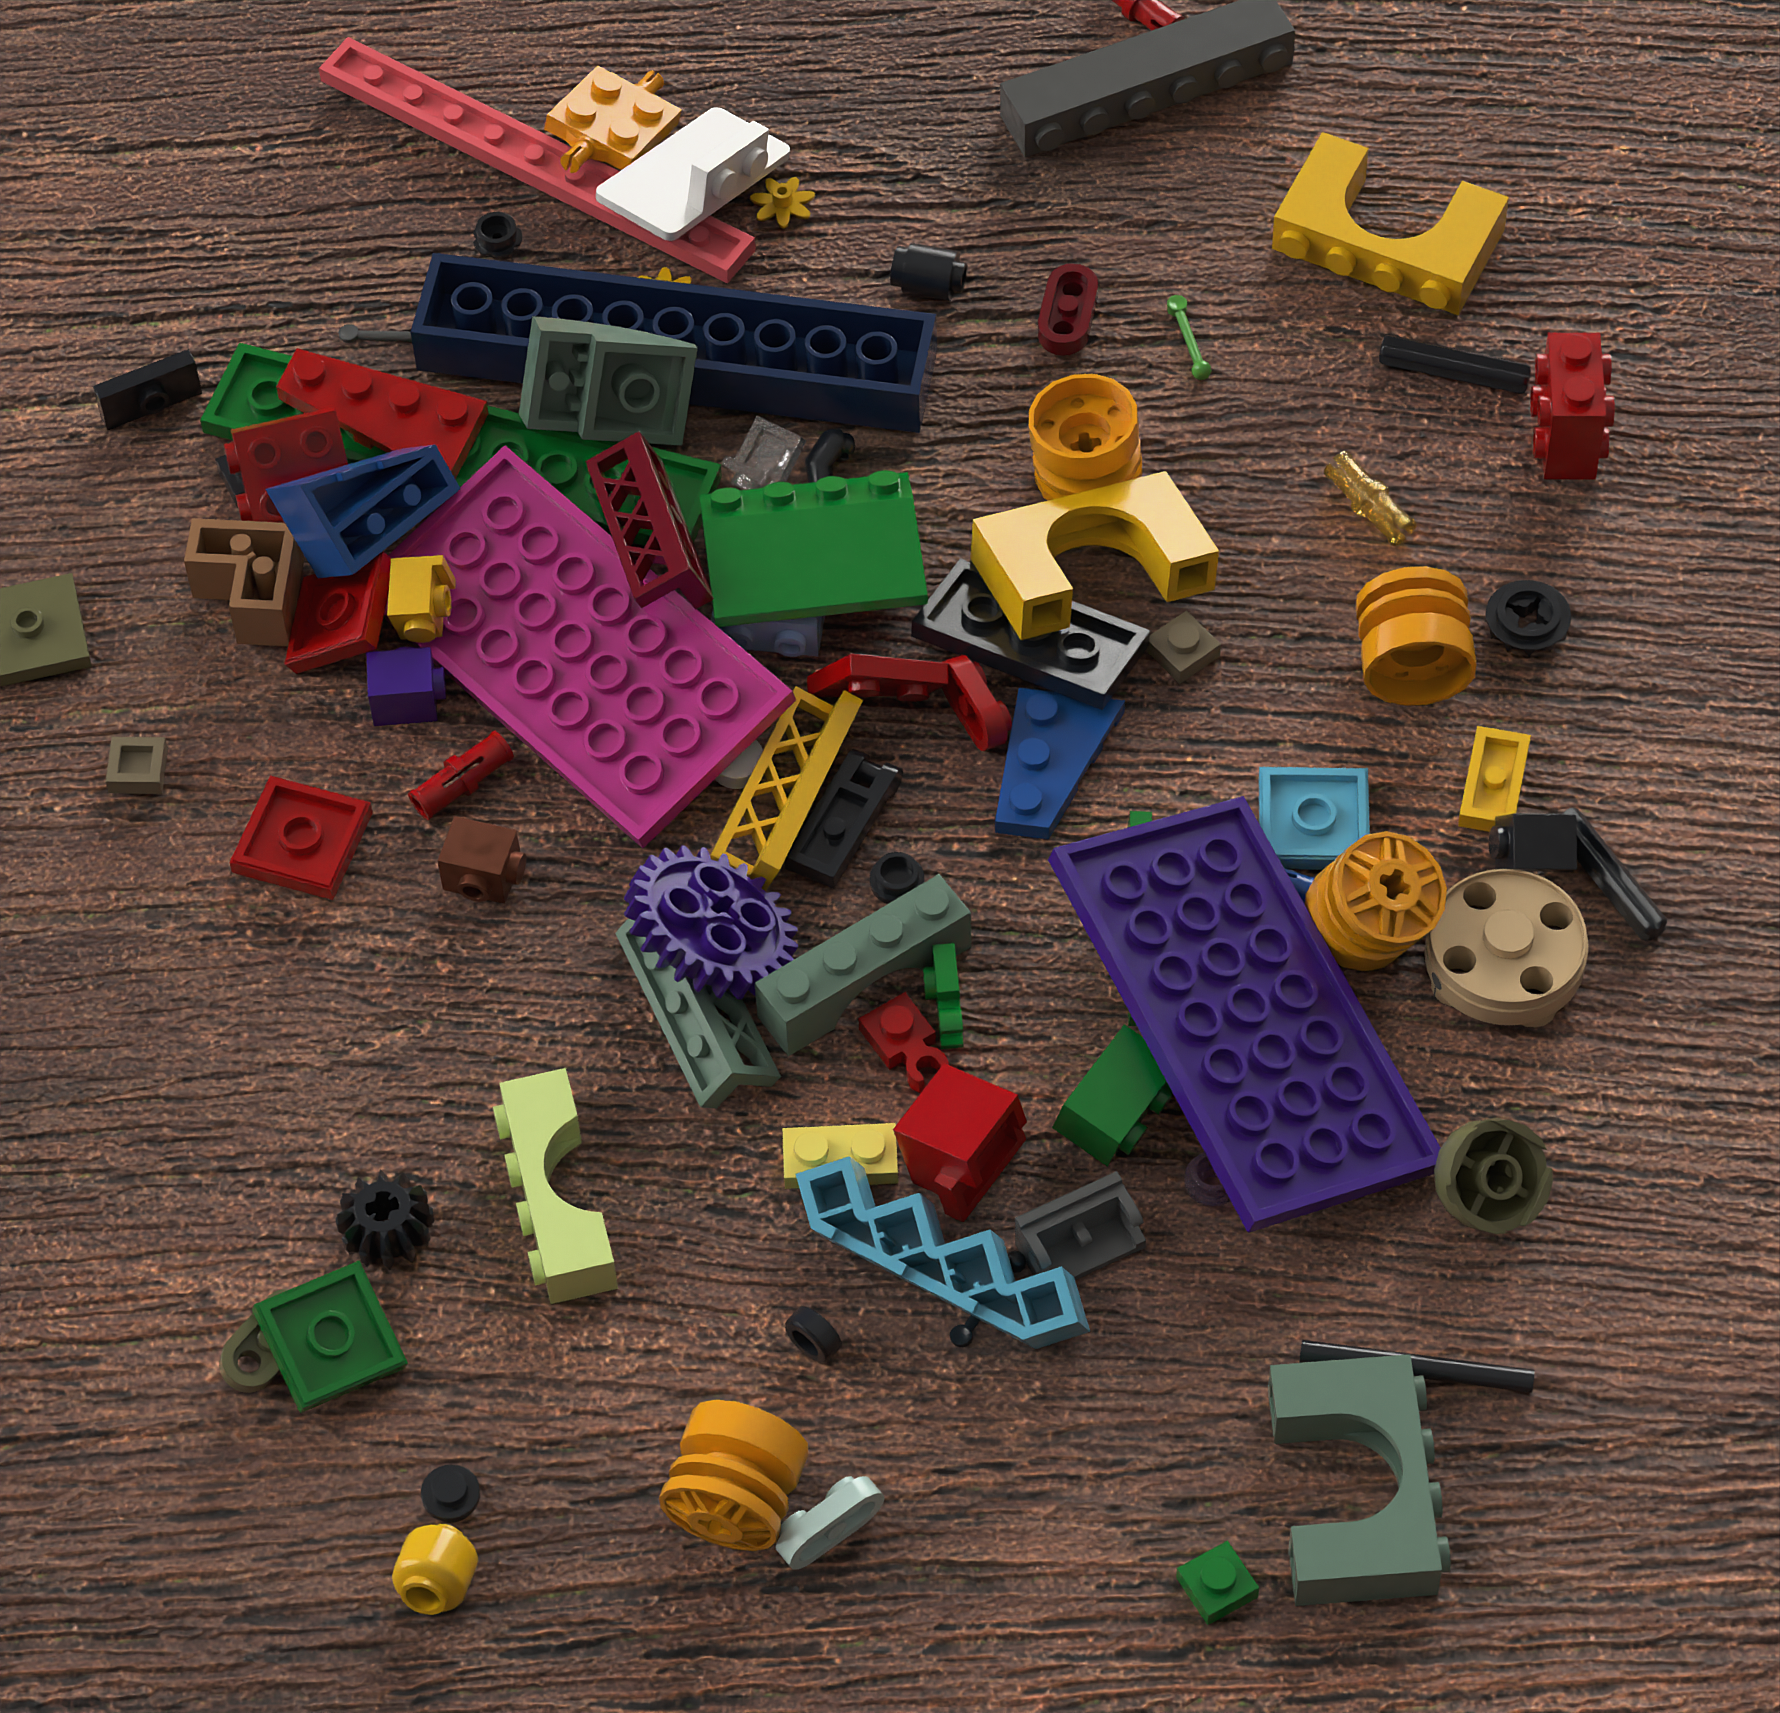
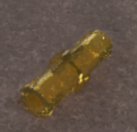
[1324,451,1417,546]

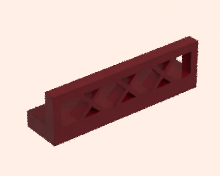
[585,431,714,610]

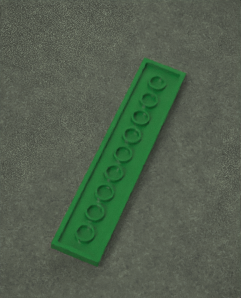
[200,343,722,550]

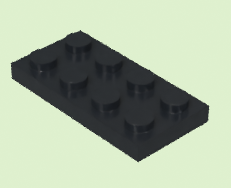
[911,558,1150,710]

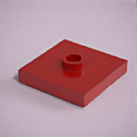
[284,552,391,674]
[229,775,373,900]

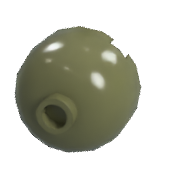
[1434,1118,1553,1235]

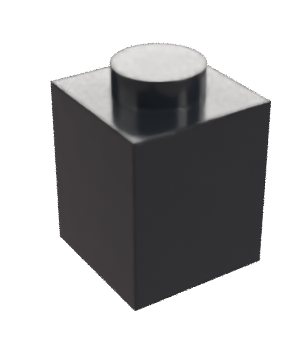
[1488,813,1577,872]

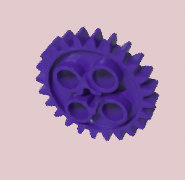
[624,845,798,1000]

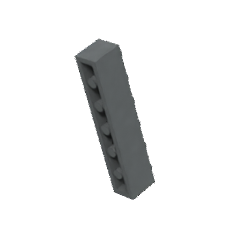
[1000,0,1295,157]

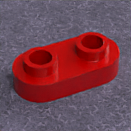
[942,654,1012,751]

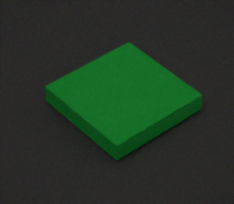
[252,1260,408,1413]

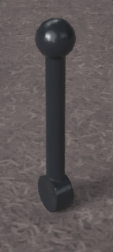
[950,1250,1026,1347]

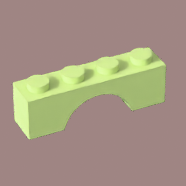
[493,1068,618,1304]

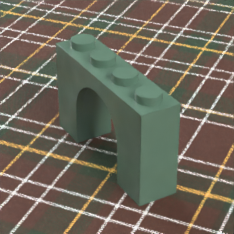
[1268,1354,1451,1606]

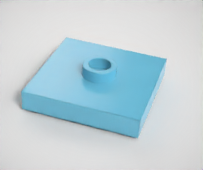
[1258,767,1370,870]

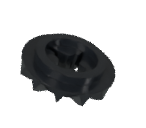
[1485,580,1571,657]

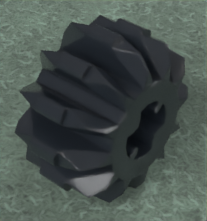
[336,1169,435,1270]

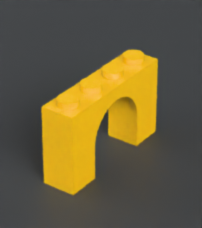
[1272,132,1509,315]
[970,471,1219,640]

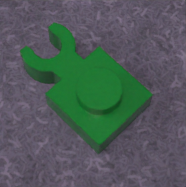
[923,943,964,1049]

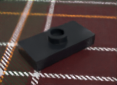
[93,349,202,431]

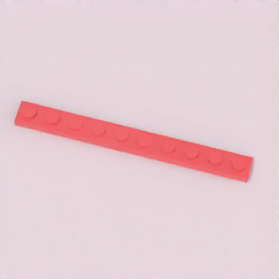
[319,37,756,284]

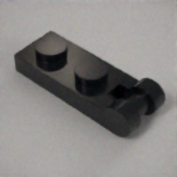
[785,749,903,889]

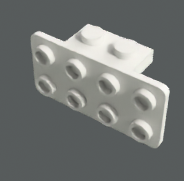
[596,108,790,241]

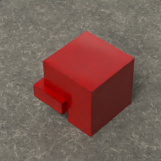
[893,1063,1027,1222]

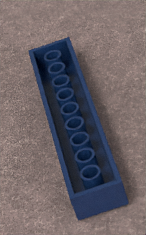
[410,253,937,433]

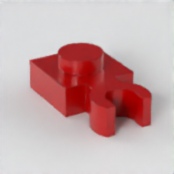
[858,992,949,1093]

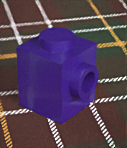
[366,646,446,726]

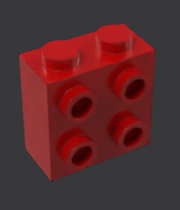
[1530,332,1615,480]
[224,407,348,523]

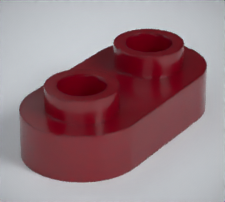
[1038,264,1098,356]

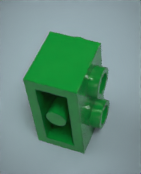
[1052,1024,1174,1167]

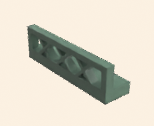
[615,918,781,1109]

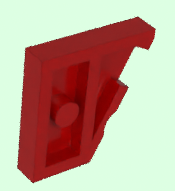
[807,653,949,702]

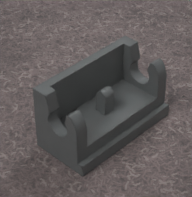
[1015,1171,1146,1280]

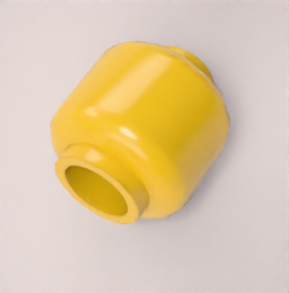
[392,1524,478,1615]

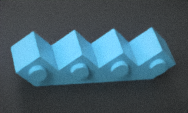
[796,1156,1090,1349]

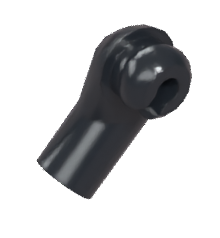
[805,428,856,483]

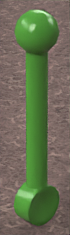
[1167,295,1212,380]

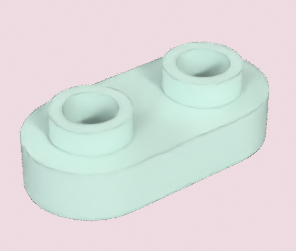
[776,1476,884,1569]

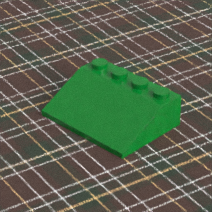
[699,470,928,627]

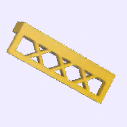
[710,686,863,891]

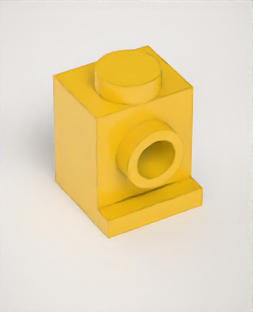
[387,555,456,643]

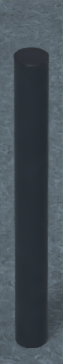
[1299,1340,1535,1393]

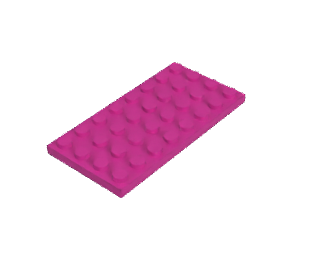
[383,445,796,849]

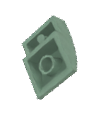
[519,316,697,445]

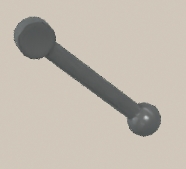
[338,324,412,343]

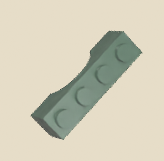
[755,874,971,1057]

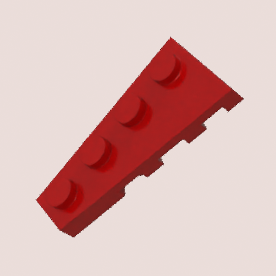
[276,348,489,479]

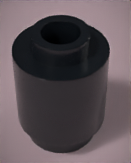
[890,243,968,301]

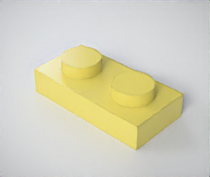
[782,1123,898,1189]

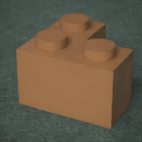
[184,518,304,646]

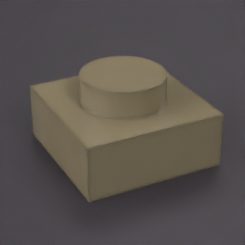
[1146,610,1221,684]
[105,737,168,794]

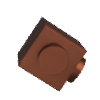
[437,816,527,904]

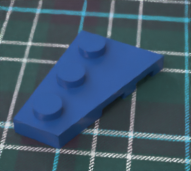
[995,688,1125,840]

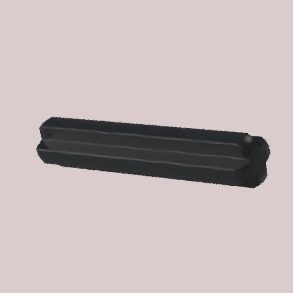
[1379,335,1531,394]
[1560,807,1667,942]

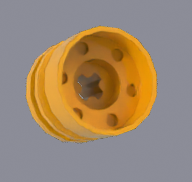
[1029,374,1142,501]
[1356,566,1477,706]
[1305,831,1447,971]
[659,1400,809,1551]

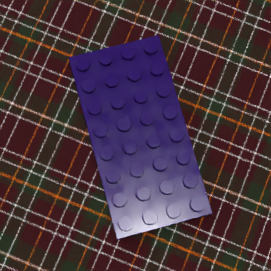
[1048,796,1441,1233]

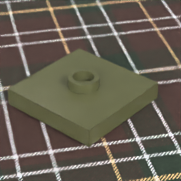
[0,573,92,687]

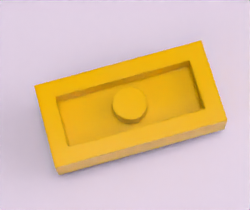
[1458,726,1531,832]

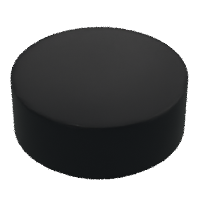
[785,1306,842,1363]

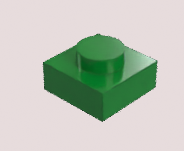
[1176,1540,1259,1625]

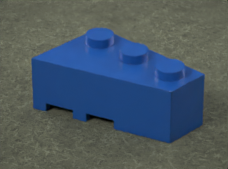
[265,444,461,578]

